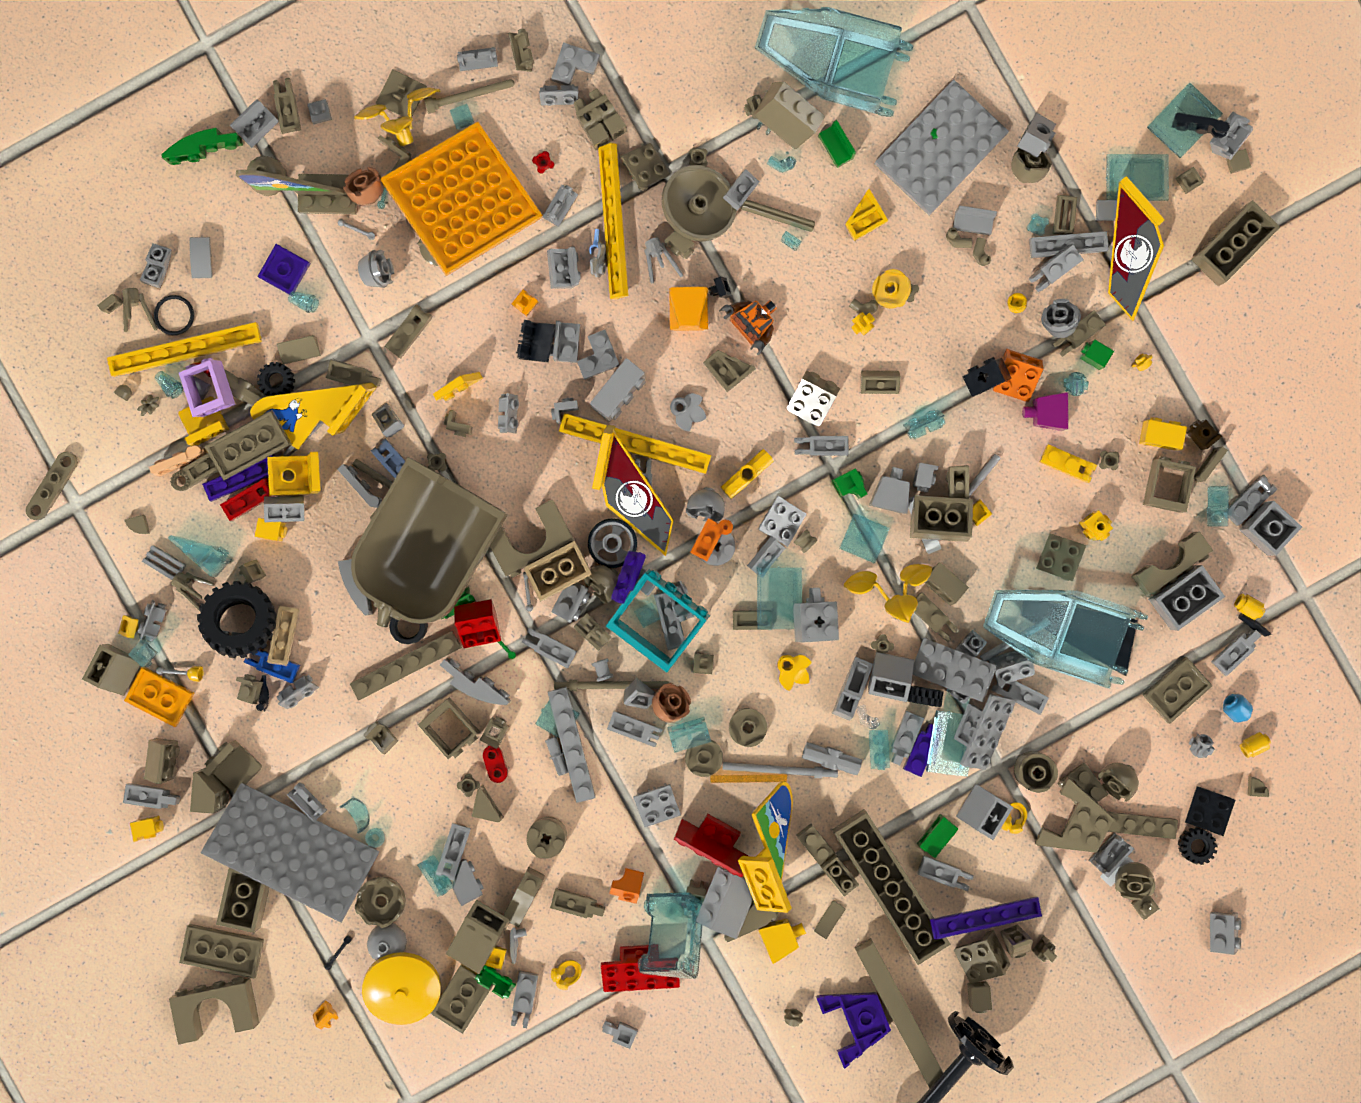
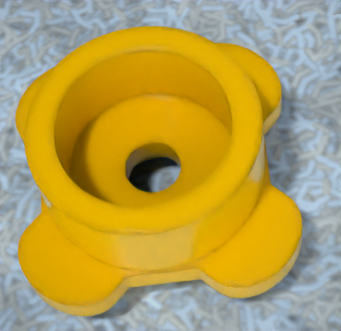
[1131,354,1153,371]

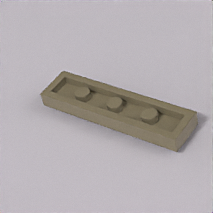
[1107,811,1178,839]

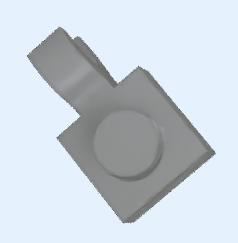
[602,1020,638,1049]

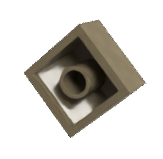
[190,768,229,814]

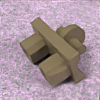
[574,613,611,651]

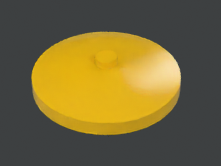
[362,952,441,1025]

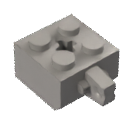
[793,588,839,643]

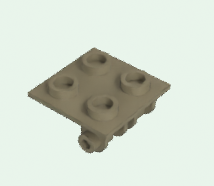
[621,143,671,192]
[1036,533,1086,581]

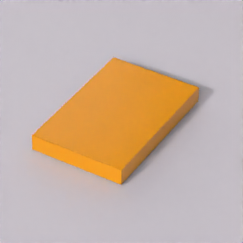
[124,666,194,727]

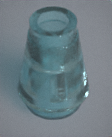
[288,291,319,313]
[155,371,183,399]

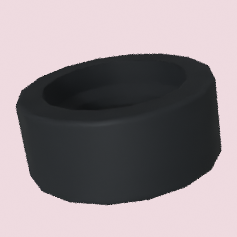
[389,617,428,645]

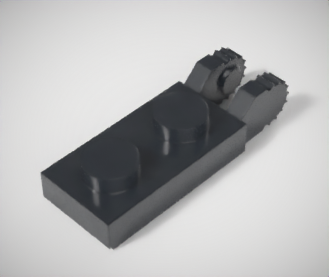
[1171,113,1230,138]

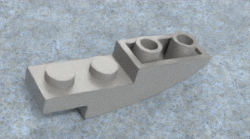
[440,658,511,705]

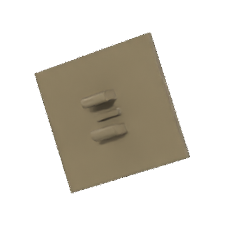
[376,69,427,117]

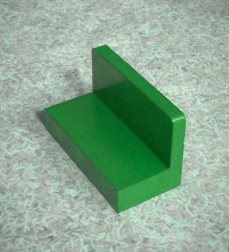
[818,120,856,168]
[917,814,958,858]

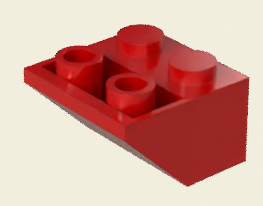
[454,599,501,648]

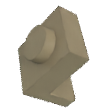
[444,410,473,437]
[364,722,398,755]

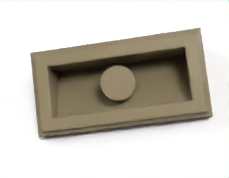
[276,335,321,364]
[861,370,901,394]

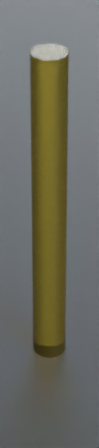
[710,774,787,783]

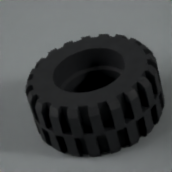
[197,581,277,658]

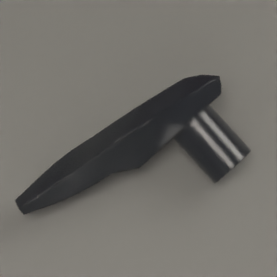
[256,675,269,712]

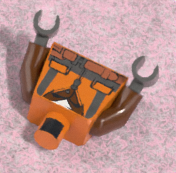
[719,300,777,355]

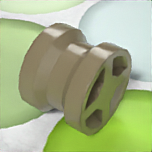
[794,529,817,553]

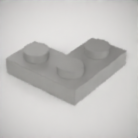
[551,42,600,85]
[577,330,620,380]

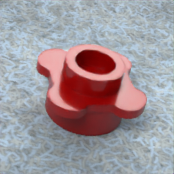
[532,151,555,174]

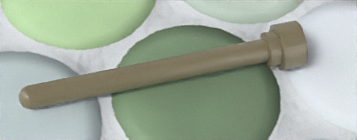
[424,79,515,114]

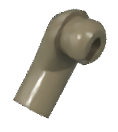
[973,238,991,266]

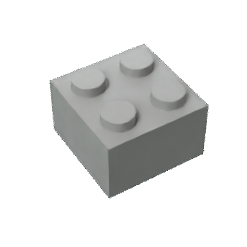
[1239,501,1302,556]

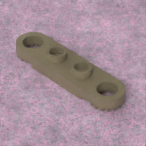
[26,452,78,520]
[170,453,218,491]

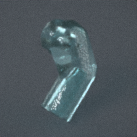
[767,156,796,173]

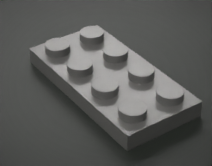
[913,638,997,702]

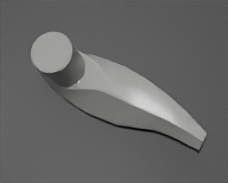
[510,928,527,964]

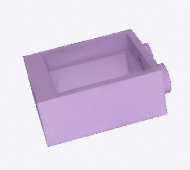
[179,358,235,417]

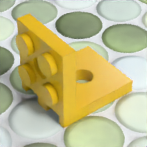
[267,452,320,496]

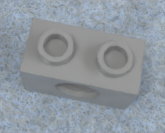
[1018,112,1056,158]

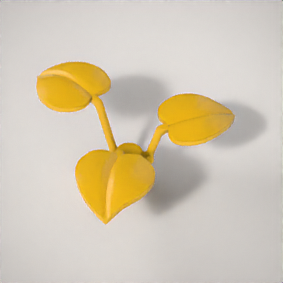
[354,88,440,146]
[844,564,932,623]

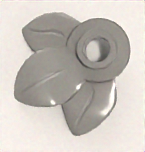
[590,242,606,278]
[670,393,706,432]

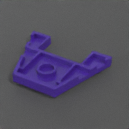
[816,992,891,1068]

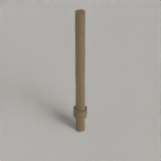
[554,680,669,691]

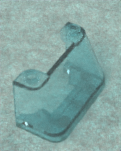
[638,893,702,979]

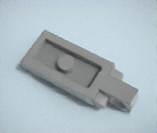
[1211,629,1262,676]
[891,711,924,766]
[123,783,180,809]

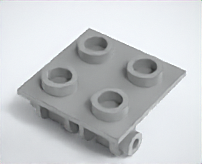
[758,496,806,547]
[633,783,681,827]

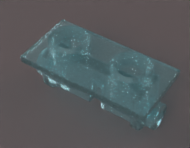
[903,410,946,439]
[869,729,890,770]
[417,854,452,897]

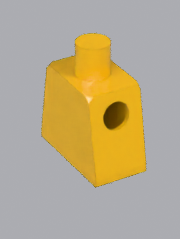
[758,918,806,964]

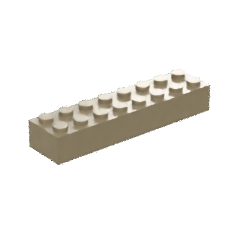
[832,809,951,965]

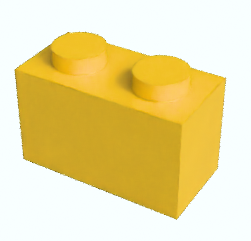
[1139,417,1187,451]

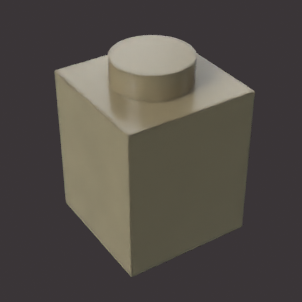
[967,981,992,1013]

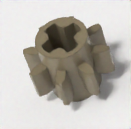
[744,95,763,119]

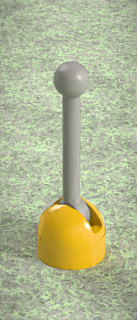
[156,666,204,682]

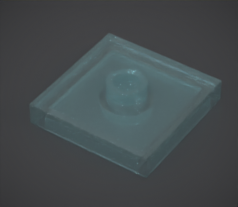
[839,513,890,564]

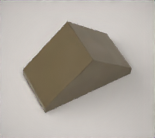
[472,785,504,822]

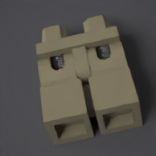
[574,89,627,151]

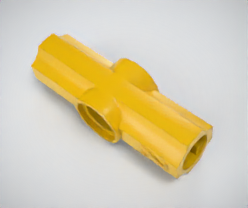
[720,449,774,499]

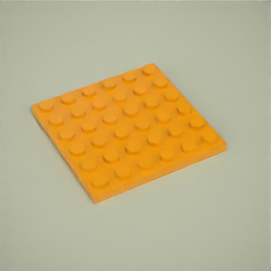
[381,122,543,276]

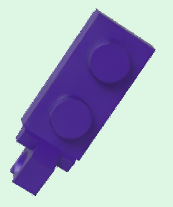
[611,551,646,604]
[903,723,938,777]

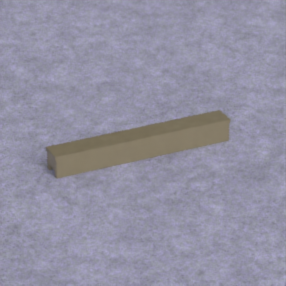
[855,938,943,1088]

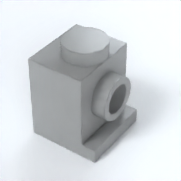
[913,463,939,492]

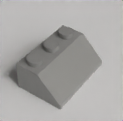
[696,867,753,939]

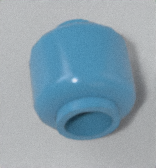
[1223,694,1253,723]

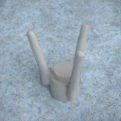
[644,237,683,283]

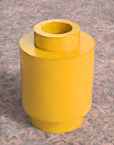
[1234,594,1266,620]
[1239,732,1271,758]

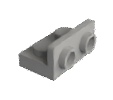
[550,321,580,363]
[551,582,590,623]
[988,648,1035,686]

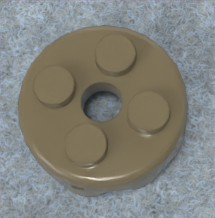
[355,877,406,928]

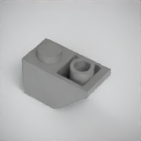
[452,859,484,906]

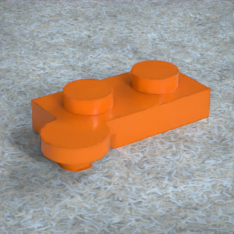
[690,518,733,561]

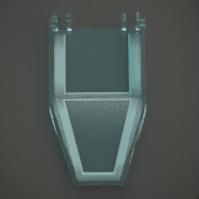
[755,7,913,117]
[983,590,1148,689]

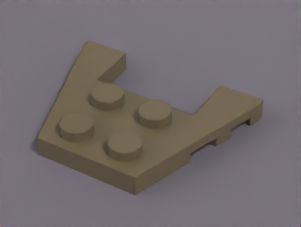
[1035,777,1114,853]

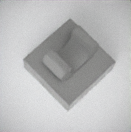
[307,99,332,124]

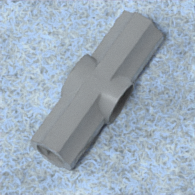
[802,742,862,775]

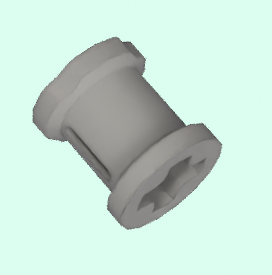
[592,658,614,682]

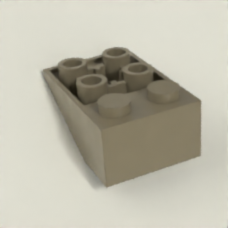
[446,900,510,974]

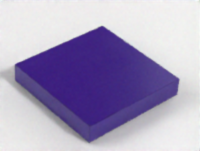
[257,244,311,296]

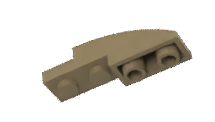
[796,824,859,897]

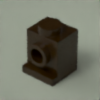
[1187,419,1222,450]

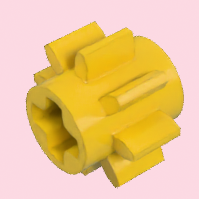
[851,312,875,336]

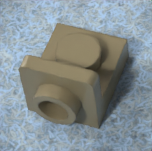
[236,674,263,704]

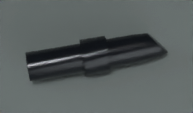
[1238,613,1272,637]

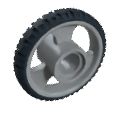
[588,518,637,568]

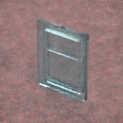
[1147,83,1223,158]
[1106,154,1169,201]
[757,567,802,630]
[926,710,969,777]

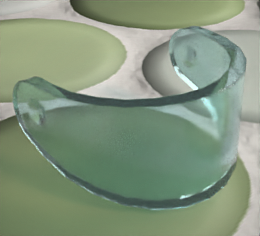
[339,798,370,833]

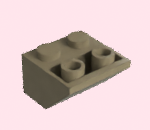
[82,644,142,696]
[144,738,180,784]

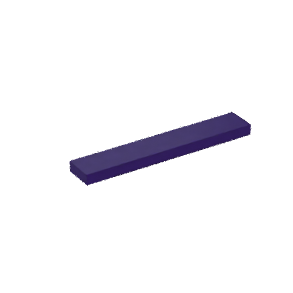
[930,897,1042,939]

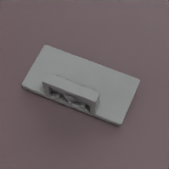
[953,694,1016,770]

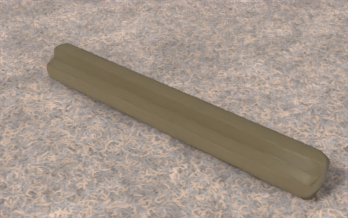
[741,199,815,232]

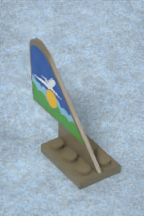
[236,170,357,215]

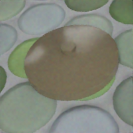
[662,165,737,242]

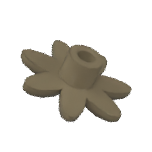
[137,395,159,416]

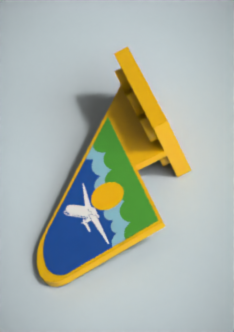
[738,782,793,913]

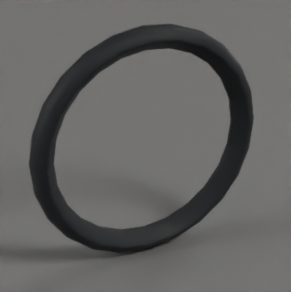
[154,295,194,335]

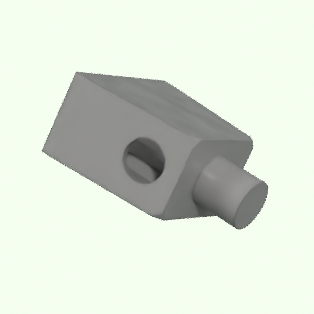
[869,467,910,514]

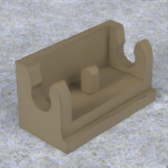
[924,562,969,606]

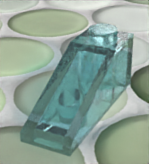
[168,535,232,577]

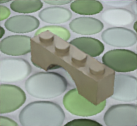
[1132,532,1213,596]

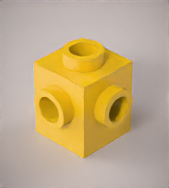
[1079,510,1113,541]

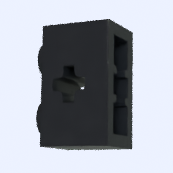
[962,357,1012,397]

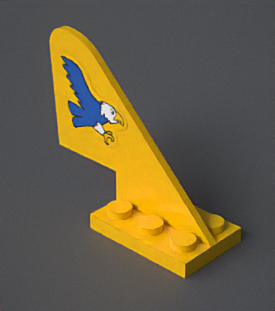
[250,382,377,450]

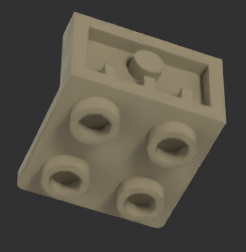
[954,930,1011,984]

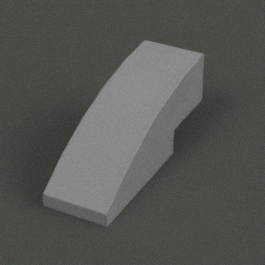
[338,559,373,616]
[832,657,873,721]

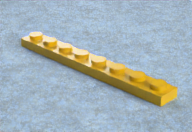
[598,143,628,300]
[107,322,262,377]
[559,413,711,474]

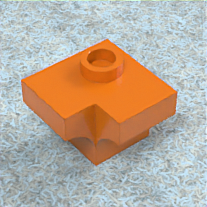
[609,868,644,904]

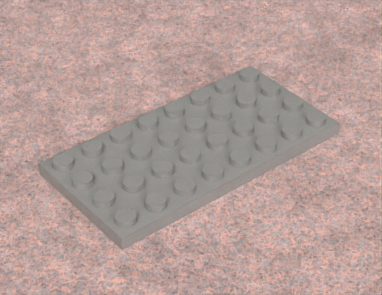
[201,783,379,923]

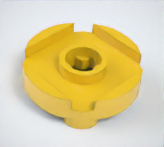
[872,269,911,309]

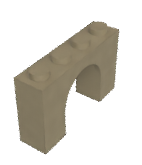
[490,500,575,578]
[169,977,259,1045]

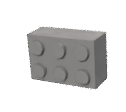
[590,358,646,422]
[1148,565,1225,631]

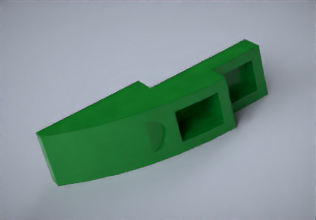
[161,128,243,165]

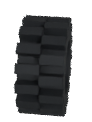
[257,362,295,396]
[907,686,944,707]
[1178,827,1218,865]

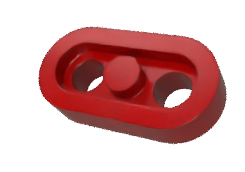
[483,745,508,783]

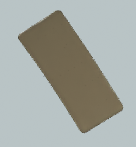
[814,901,846,939]

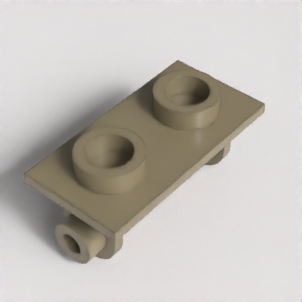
[508,29,535,72]

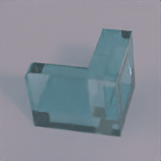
[128,640,158,667]

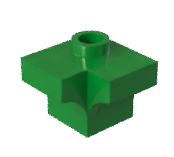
[832,468,868,499]

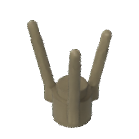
[122,288,157,332]
[171,572,215,612]

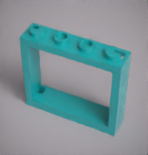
[606,569,711,673]

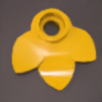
[777,655,812,691]

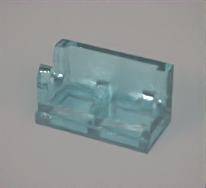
[668,717,711,753]

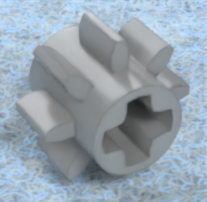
[1189,734,1215,758]

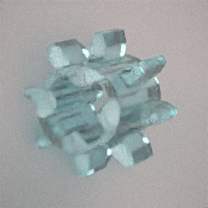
[1063,372,1089,396]

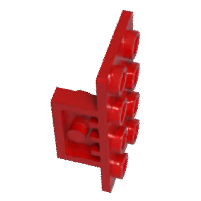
[674,813,748,877]
[601,944,680,992]

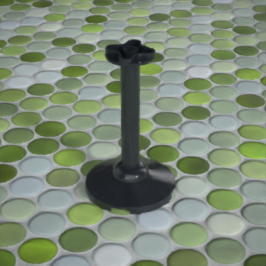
[917,1011,1014,1103]

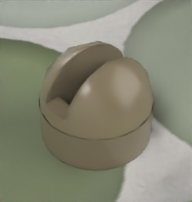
[114,385,132,401]

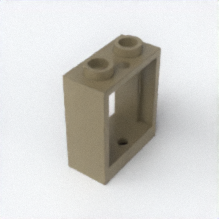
[1143,456,1196,513]
[418,697,480,759]

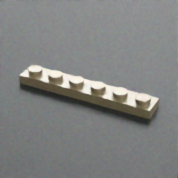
[350,631,462,701]

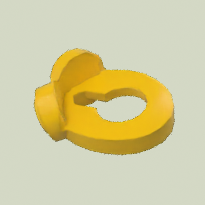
[1001,802,1027,834]
[551,960,582,990]

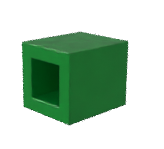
[1080,339,1114,370]

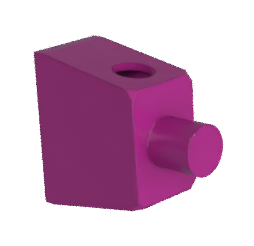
[1022,393,1068,431]

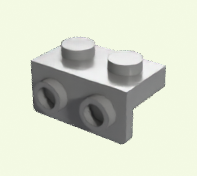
[230,99,279,148]
[547,247,580,289]
[1210,912,1241,955]

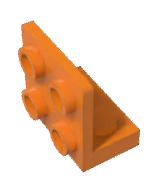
[993,349,1044,402]

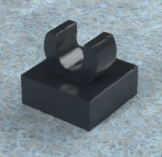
[708,276,732,299]

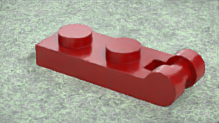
[220,478,275,521]

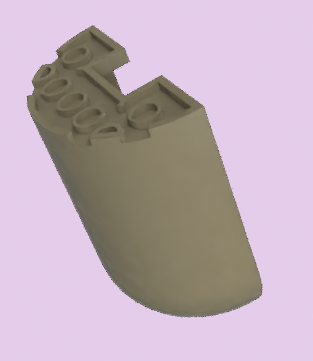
[351,457,508,624]

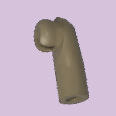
[946,228,972,248]
[849,298,879,315]

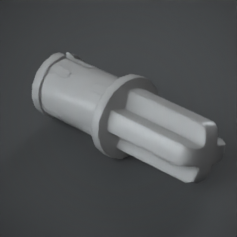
[545,737,568,776]

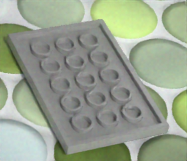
[874,79,1009,216]

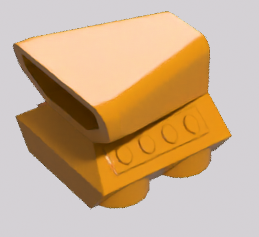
[669,287,708,331]

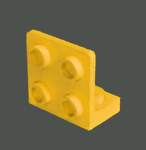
[178,396,230,446]

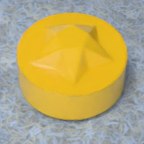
[1007,293,1027,313]

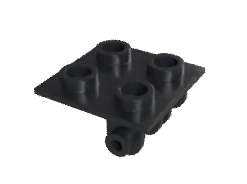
[516,320,555,362]
[1185,786,1236,836]

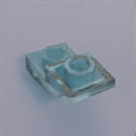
[1207,486,1229,526]

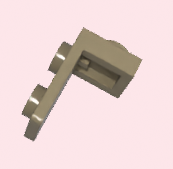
[378,135,412,172]

